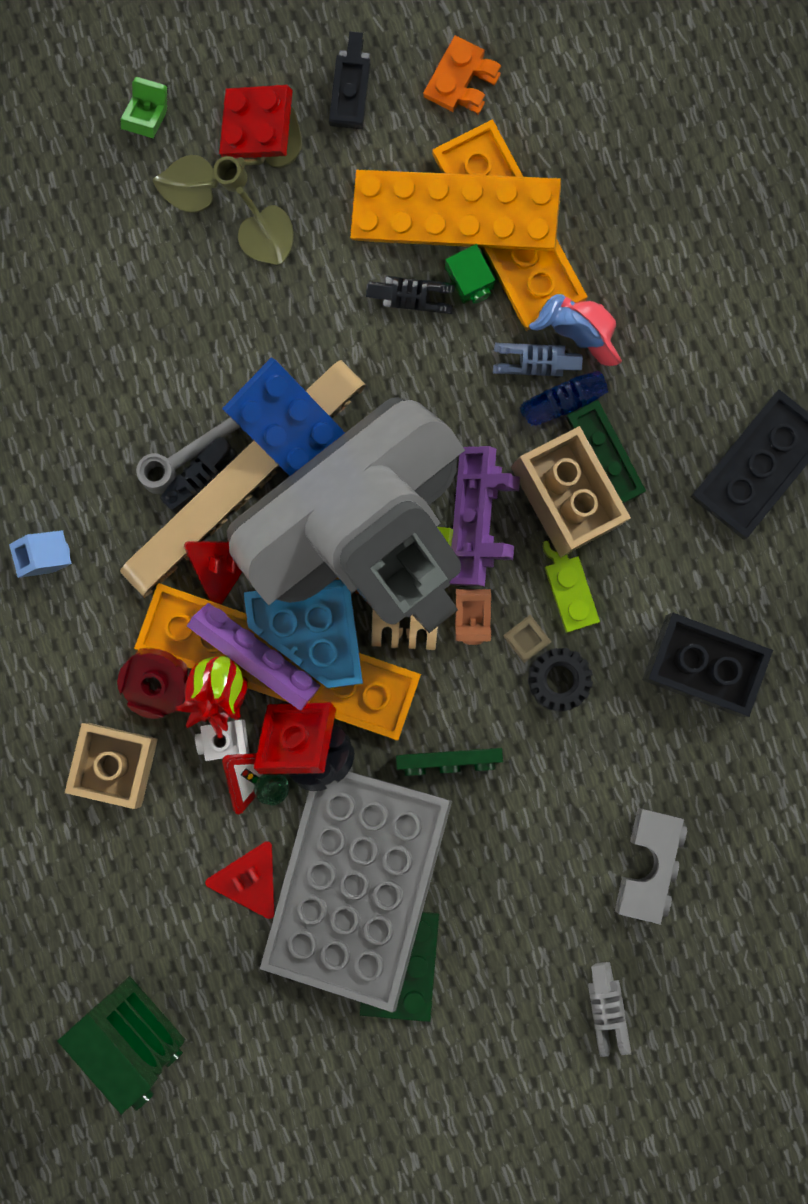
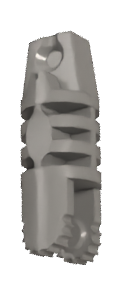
[588,962,631,1057]

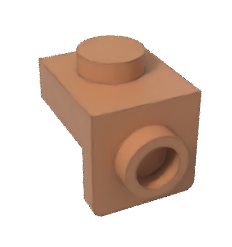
[455,589,491,645]

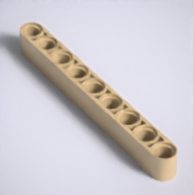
[120,360,366,597]

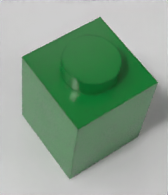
[445,244,495,304]

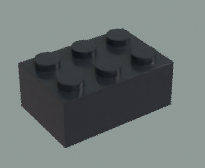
[642,612,773,717]

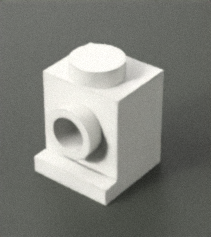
[195,720,250,761]

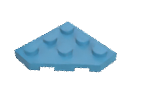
[244,580,363,689]

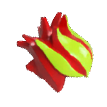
[175,656,248,739]

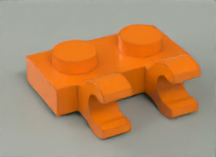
[423,35,501,114]

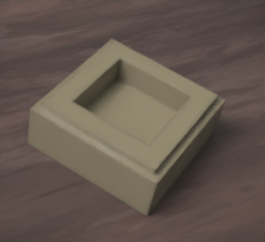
[503,615,551,663]

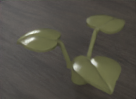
[153,106,302,266]

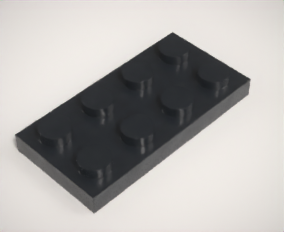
[690,389,808,540]

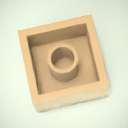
[65,723,158,809]

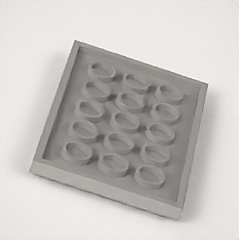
[260,771,452,1012]

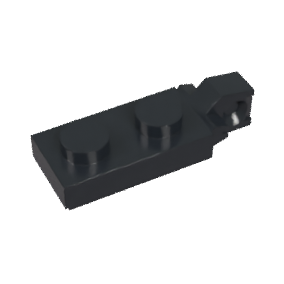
[329,31,371,130]

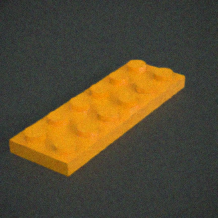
[432,119,588,331]
[350,170,561,251]

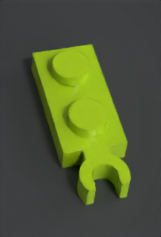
[542,541,600,633]

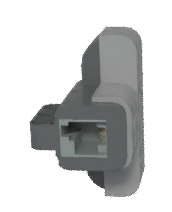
[227,397,465,633]

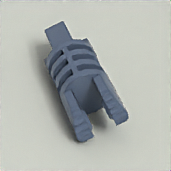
[493,343,583,376]

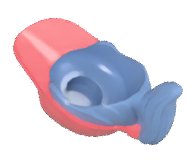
[529,294,622,366]

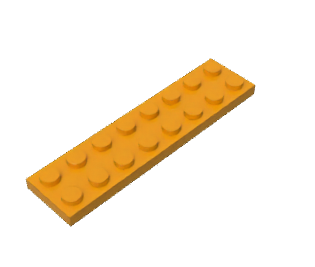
[134,583,421,740]

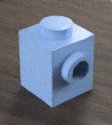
[9,530,72,578]

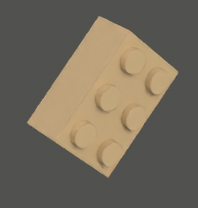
[511,426,631,558]

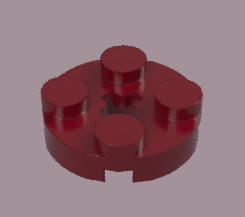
[117,648,188,719]

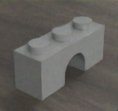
[615,808,687,925]

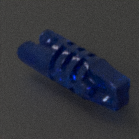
[519,371,608,426]

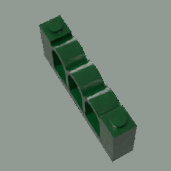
[57,976,186,1115]

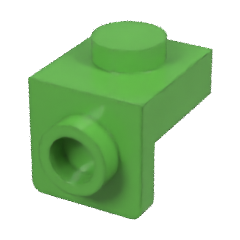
[121,77,167,138]

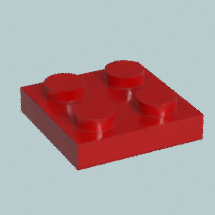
[219,85,293,159]
[254,702,336,774]

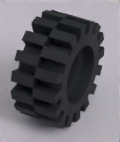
[528,648,593,711]

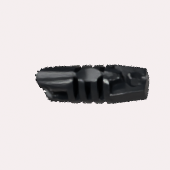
[366,276,456,314]
[160,437,238,514]

